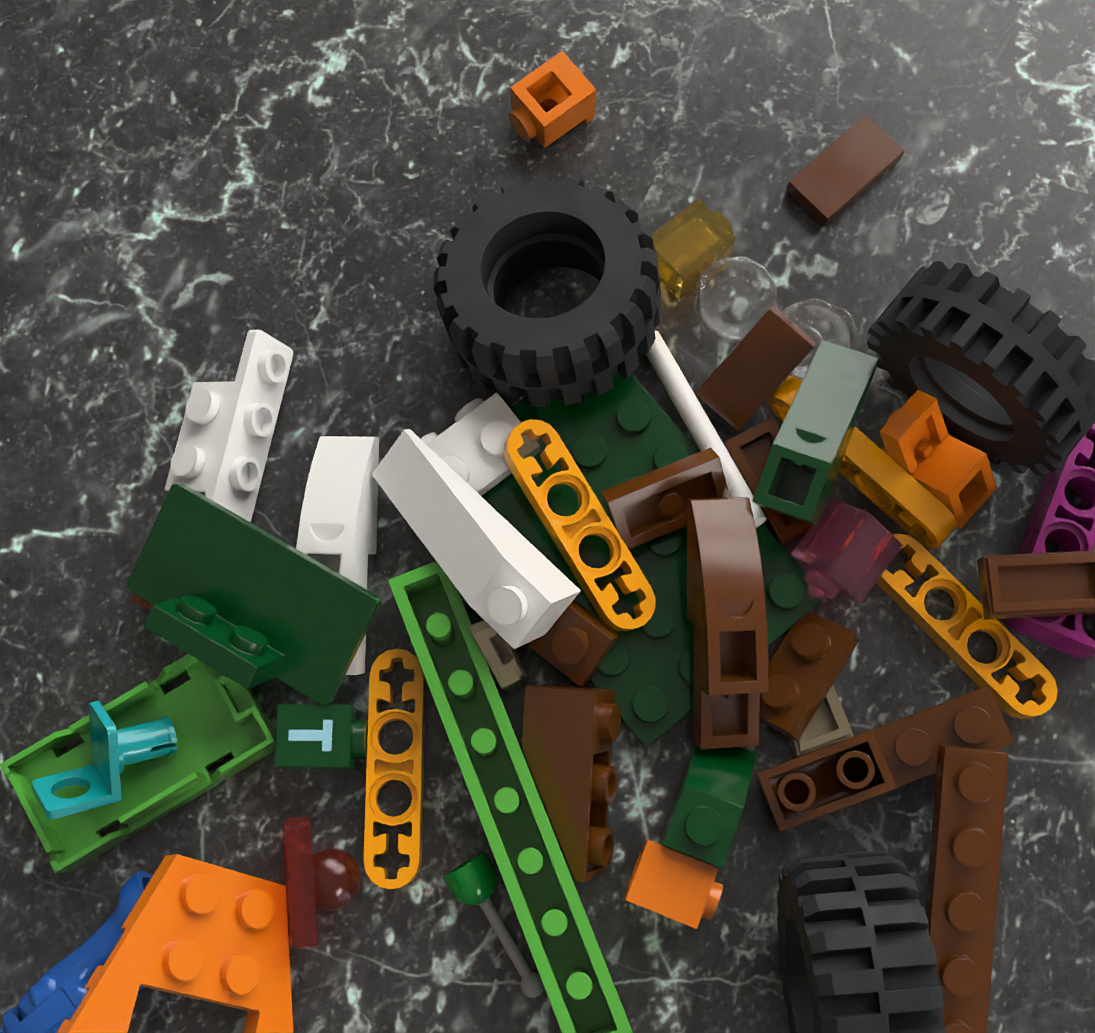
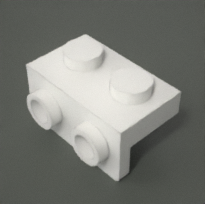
[421,392,540,496]

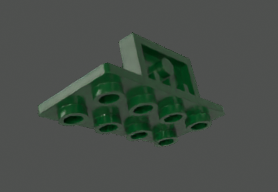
[127,483,381,705]

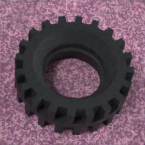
[867,261,1095,476]

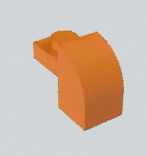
[879,390,997,529]

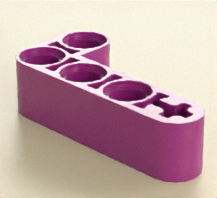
[1002,423,1095,659]

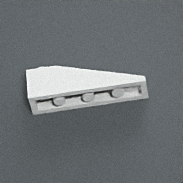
[372,429,581,649]

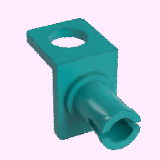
[32,700,177,819]

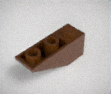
[522,683,621,882]

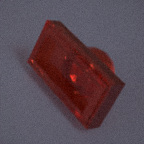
[282,816,361,949]

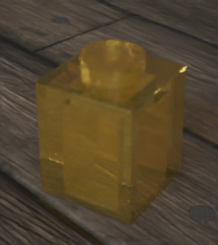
[651,198,736,301]

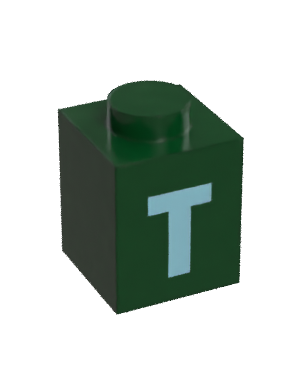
[275,704,368,771]

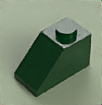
[658,744,756,869]

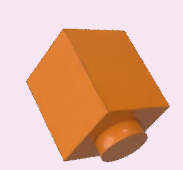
[622,840,723,929]

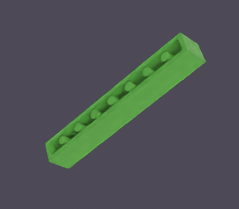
[388,561,633,1033]

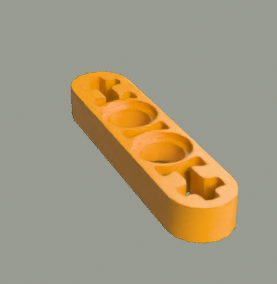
[767,376,958,549]
[504,419,656,631]
[868,533,1058,719]
[364,649,426,889]

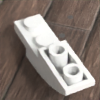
[296,436,379,675]

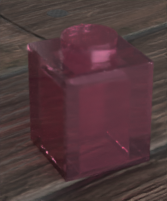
[791,498,903,603]

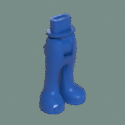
[0,870,152,1033]

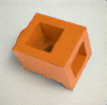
[509,51,597,148]

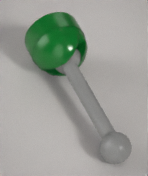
[442,851,545,998]

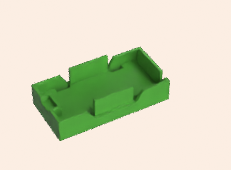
[0,654,276,873]

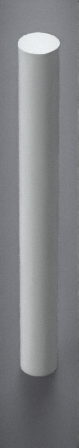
[646,331,766,527]

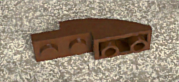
[687,497,769,750]
[757,685,1015,832]

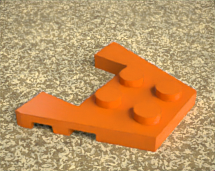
[57,854,293,1033]

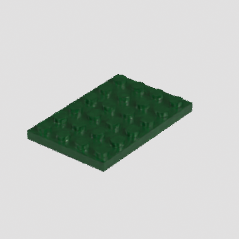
[481,374,827,749]

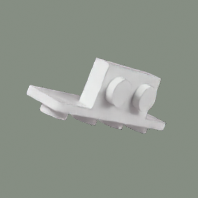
[164,330,293,522]

